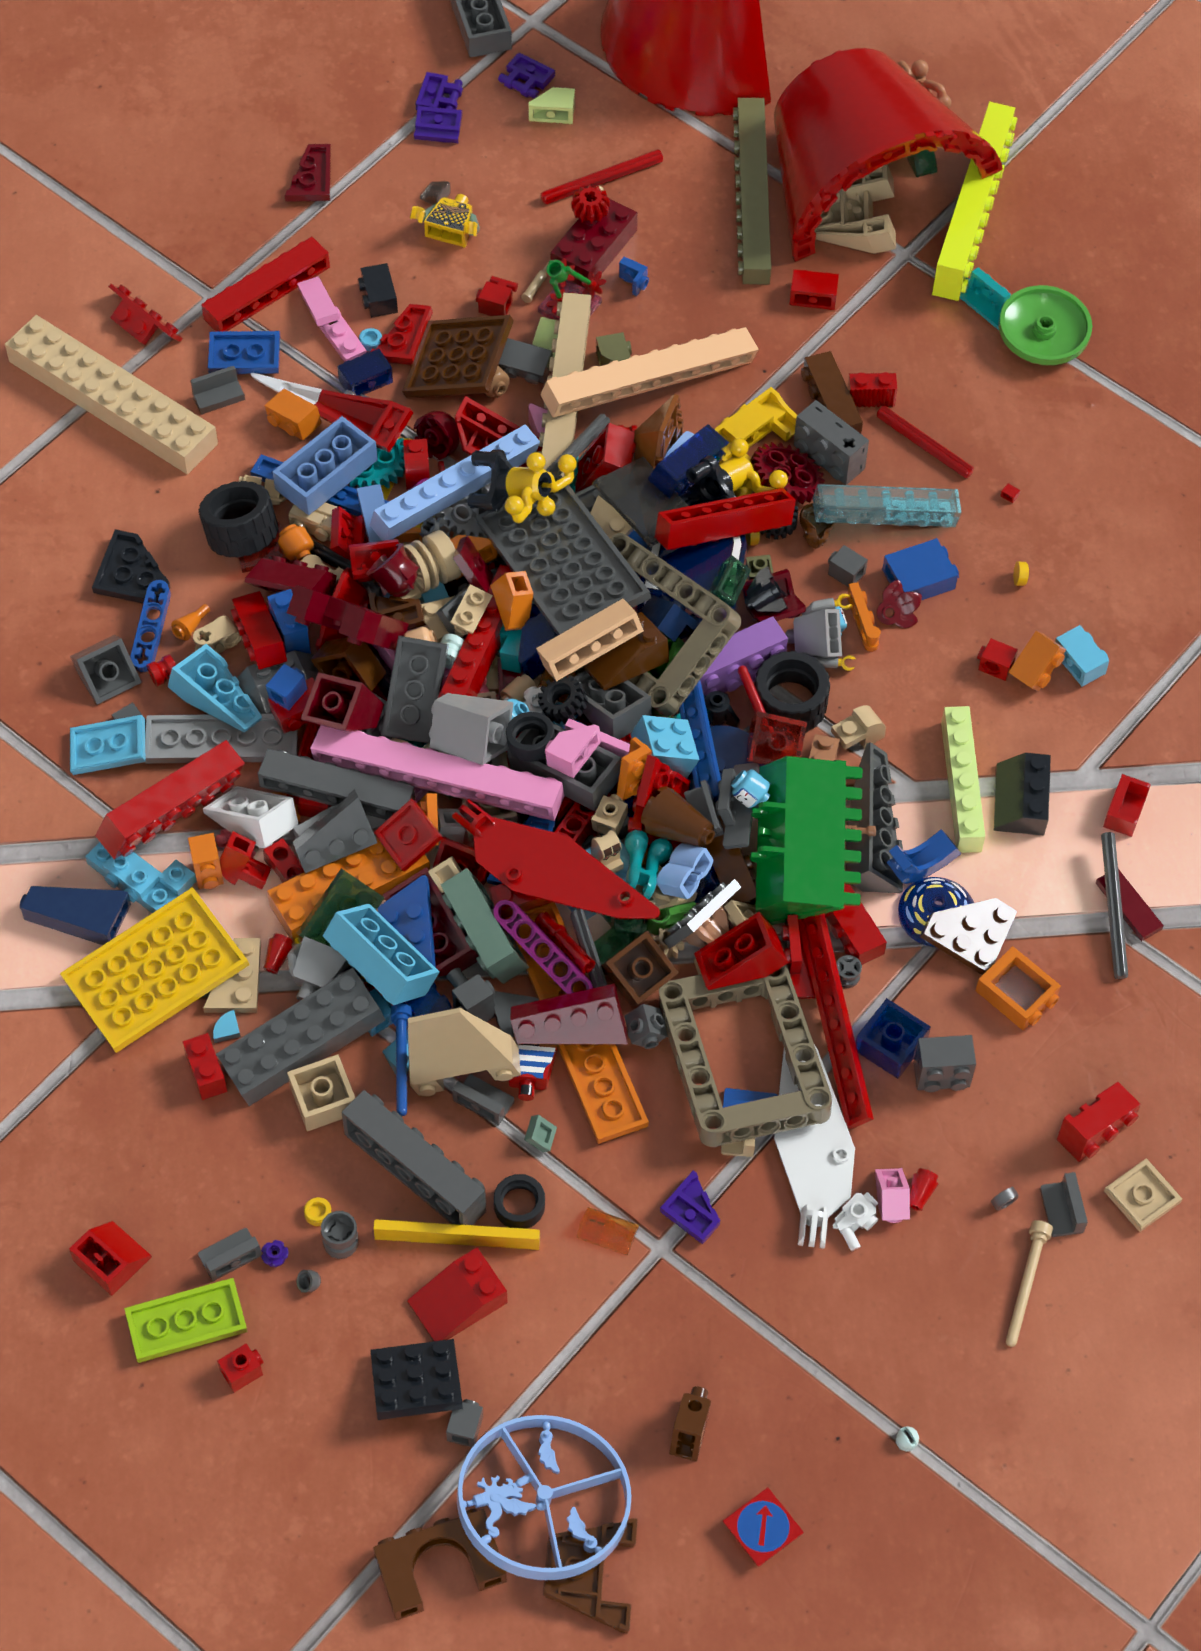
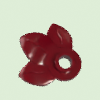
[876,580,922,628]

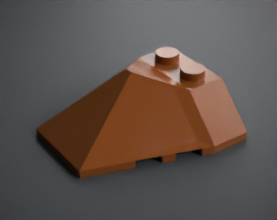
[632,394,684,509]

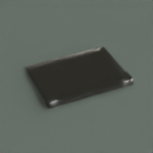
[592,457,688,547]

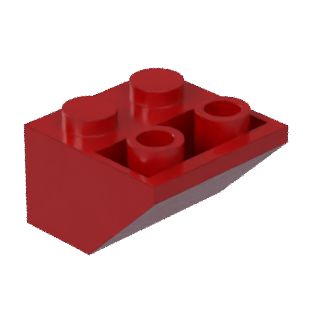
[69,1221,152,1296]

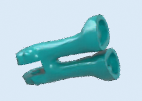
[625,830,673,899]

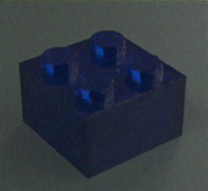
[855,998,931,1079]

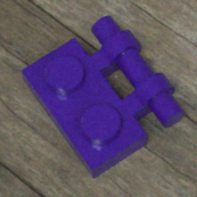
[498,52,555,99]
[416,72,463,110]

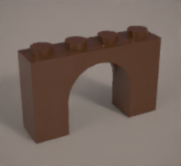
[373,1509,507,1621]

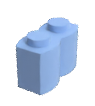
[657,843,713,899]

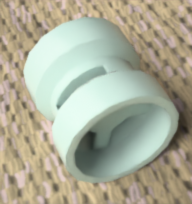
[440,634,464,669]

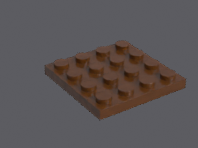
[402,315,514,398]

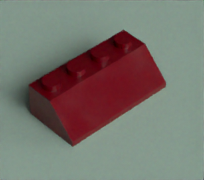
[383,867,479,977]

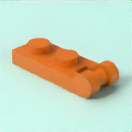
[847,582,881,652]

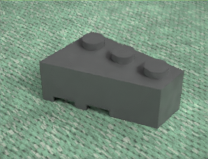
[293,789,377,873]

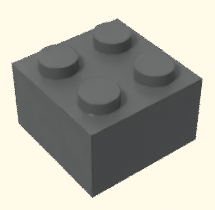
[913,1035,976,1092]

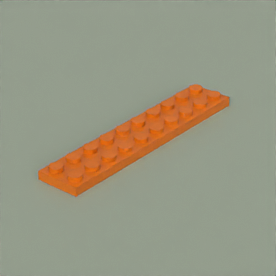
[505,902,649,1144]

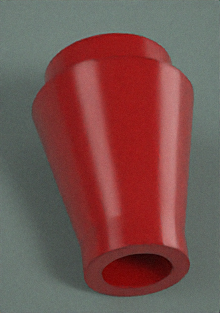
[263,933,293,974]
[910,1168,939,1211]

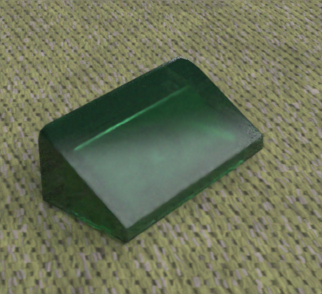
[709,555,751,607]

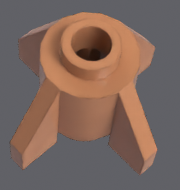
[685,906,731,948]

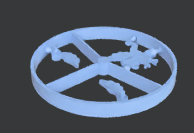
[457,1415,631,1580]

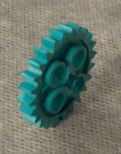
[349,438,405,489]

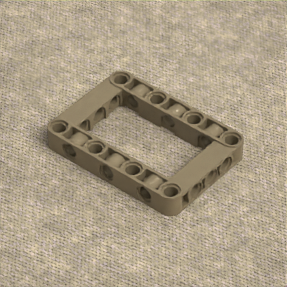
[549,533,741,716]
[659,965,832,1147]

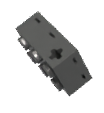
[793,400,869,485]

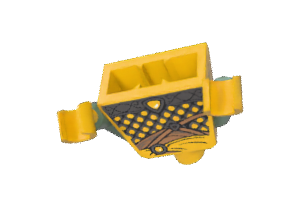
[410,194,480,247]

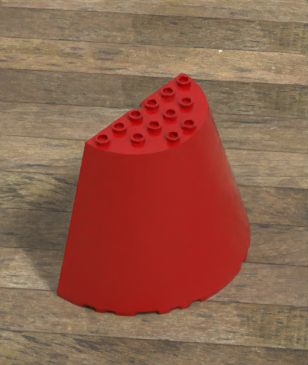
[601,0,771,116]
[774,48,1003,262]

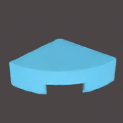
[213,1010,241,1043]

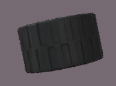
[198,481,279,558]
[754,651,830,735]

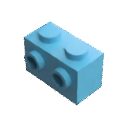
[1055,625,1110,687]

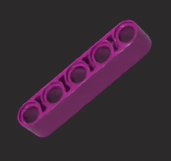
[493,900,593,994]

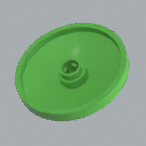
[999,285,1092,365]

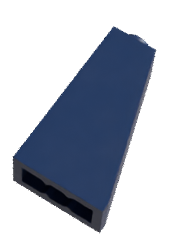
[20,886,131,945]

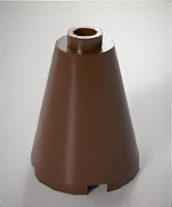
[641,786,715,847]

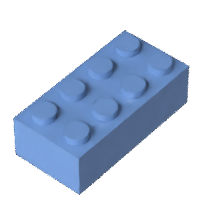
[272,416,378,516]

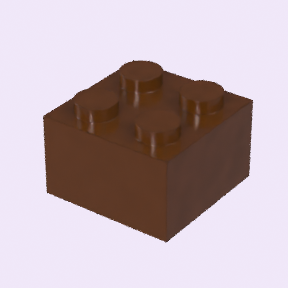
[310,636,386,692]
[601,931,679,1007]

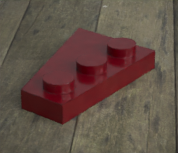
[285,144,331,202]

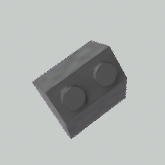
[70,635,142,704]

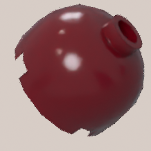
[414,411,460,460]

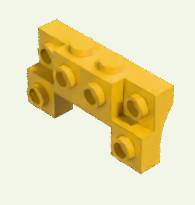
[702,387,797,465]

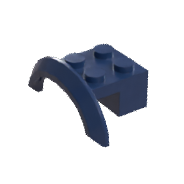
[640,595,703,642]

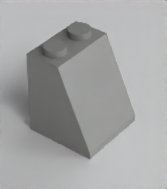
[429,693,513,765]

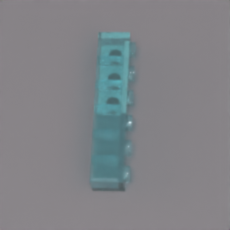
[813,484,962,528]

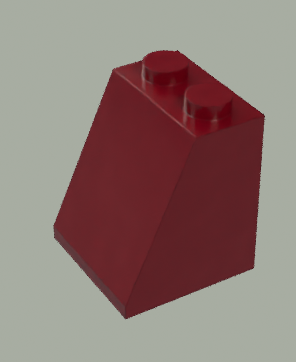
[301,672,385,732]

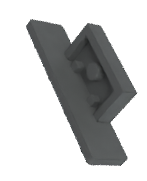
[715,762,759,849]

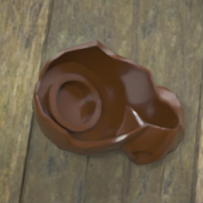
[799,503,836,549]

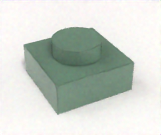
[524,1115,557,1152]

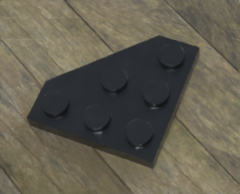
[92,529,171,604]

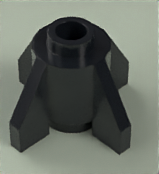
[744,566,788,613]
[704,691,740,728]

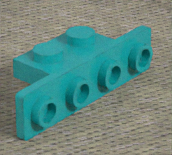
[960,267,1011,330]

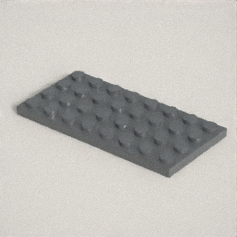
[476,475,651,635]

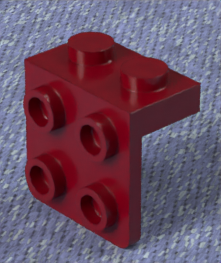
[741,569,806,623]

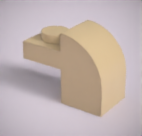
[831,705,886,750]

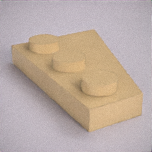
[203,938,261,1013]

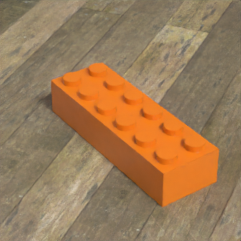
[267,837,430,945]

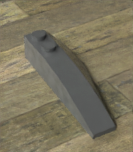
[846,742,903,893]

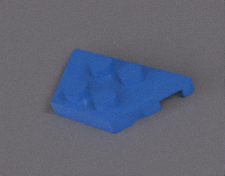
[378,875,436,968]

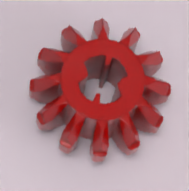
[571,184,610,224]

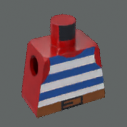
[509,1037,557,1101]

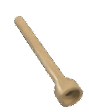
[1006,1220,1053,1347]

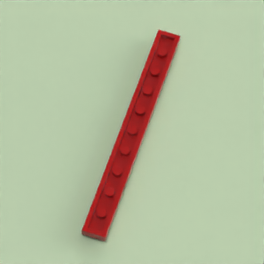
[798,914,874,1129]

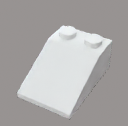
[203,786,299,848]

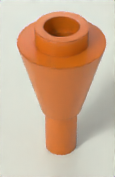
[171,604,210,641]

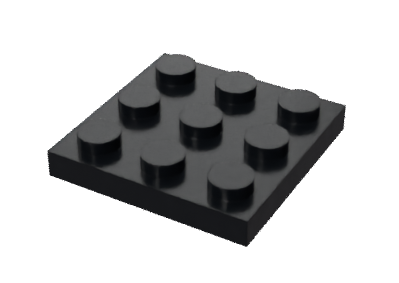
[370,1339,463,1420]

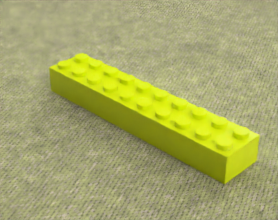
[932,101,1018,301]

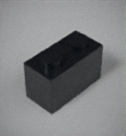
[357,263,398,318]

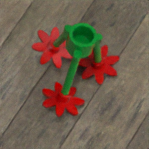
[546,258,606,313]

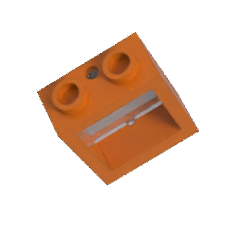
[975,946,1061,1031]

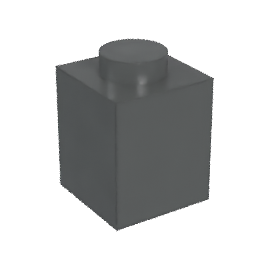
[828,545,868,587]
[446,1399,483,1447]

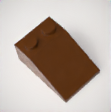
[582,612,669,691]

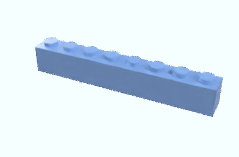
[370,424,540,541]

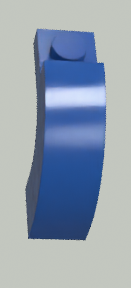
[887,829,962,884]

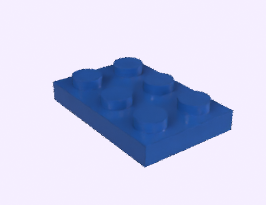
[208,331,280,374]

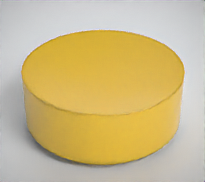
[1013,561,1029,586]
[304,1197,332,1226]

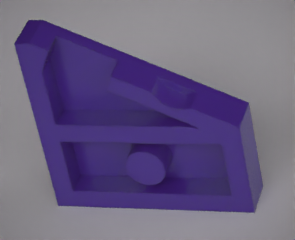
[660,1170,720,1244]

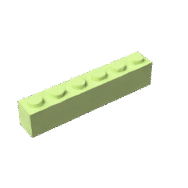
[941,706,986,853]

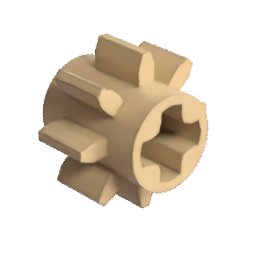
[653,928,685,959]

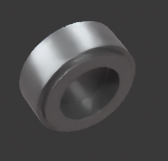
[991,1187,1019,1211]

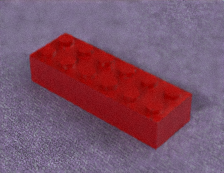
[95,740,245,859]

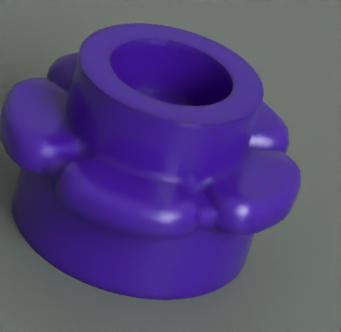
[261,1240,289,1267]

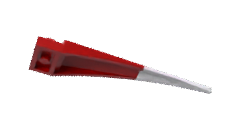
[250,373,413,453]

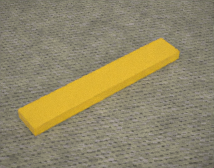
[373,1219,540,1250]

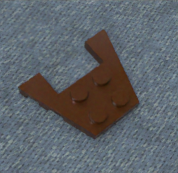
[543,1518,637,1634]

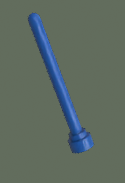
[390,1003,412,1117]

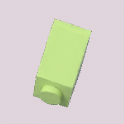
[529,87,575,124]

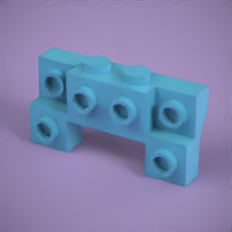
[85,842,197,913]

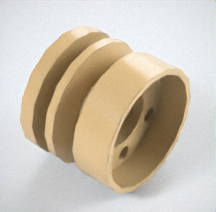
[404,530,461,594]

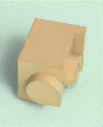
[591,794,628,837]

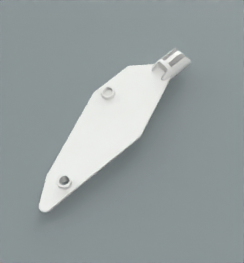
[774,1045,855,1249]

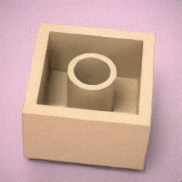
[287,1055,355,1131]

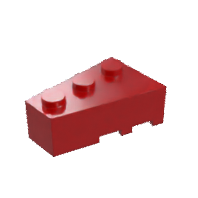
[1057,1082,1141,1162]

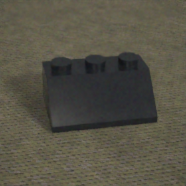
[993,752,1051,835]

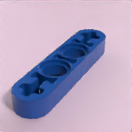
[130,580,171,672]

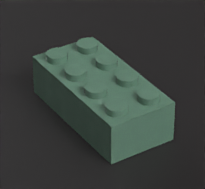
[441,868,530,984]

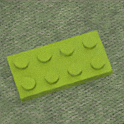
[124,1278,248,1363]

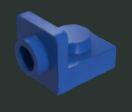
[619,257,649,296]

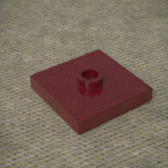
[453,535,493,592]

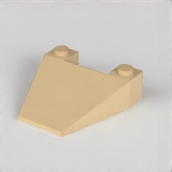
[815,164,896,254]
[408,1008,521,1096]

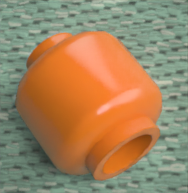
[278,524,314,561]

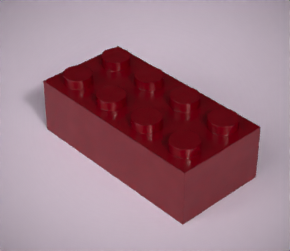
[550,199,638,288]

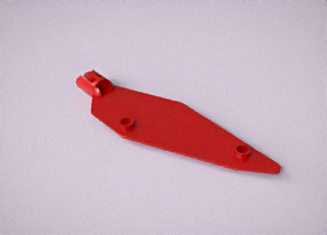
[452,799,660,919]

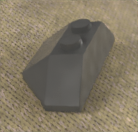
[237,650,319,714]

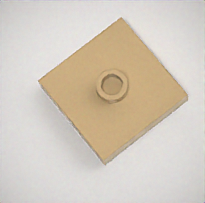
[1104,1158,1182,1232]

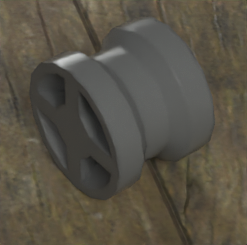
[836,955,862,988]

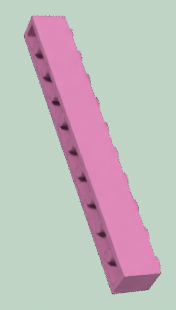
[310,726,564,821]

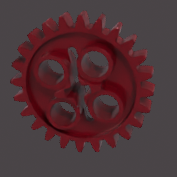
[751,442,825,504]

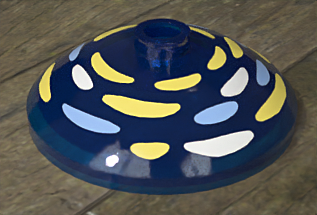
[898,877,974,947]

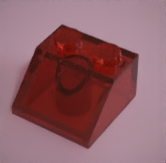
[748,711,807,765]

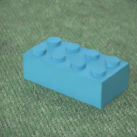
[323,904,439,1005]

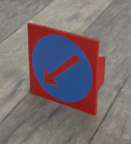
[723,1487,804,1567]

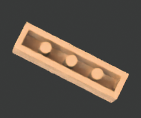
[536,599,644,681]

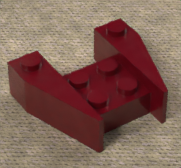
[287,584,409,651]

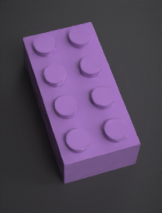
[700,616,788,696]

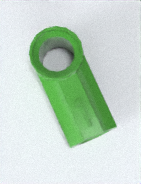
[645,901,696,935]

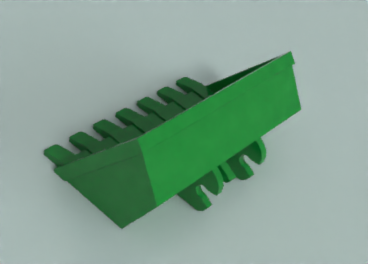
[750,756,863,925]

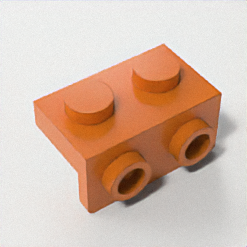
[617,737,652,801]

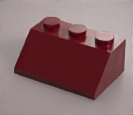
[244,556,337,596]

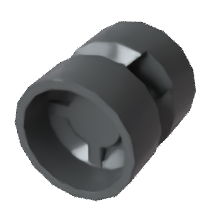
[321,1211,359,1259]

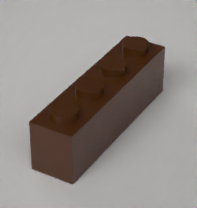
[801,351,863,434]
[705,816,756,905]

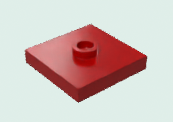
[373,798,443,872]

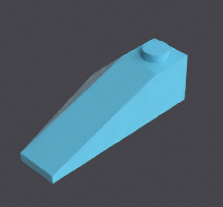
[168,644,262,733]

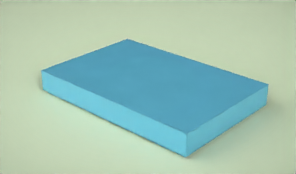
[70,715,146,775]

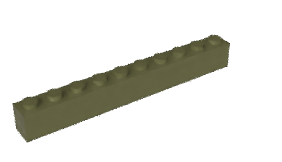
[733,98,771,284]

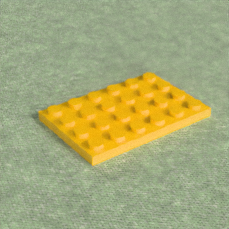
[60,887,250,1053]

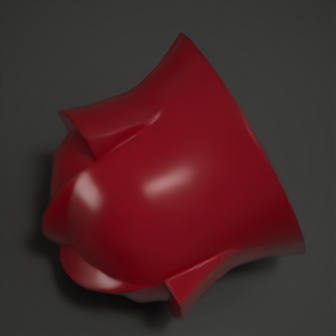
[366,543,420,597]

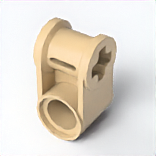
[193,616,241,654]

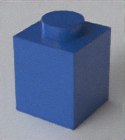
[266,664,307,710]

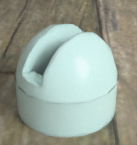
[896,1426,919,1451]

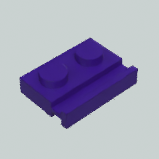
[414,106,462,143]

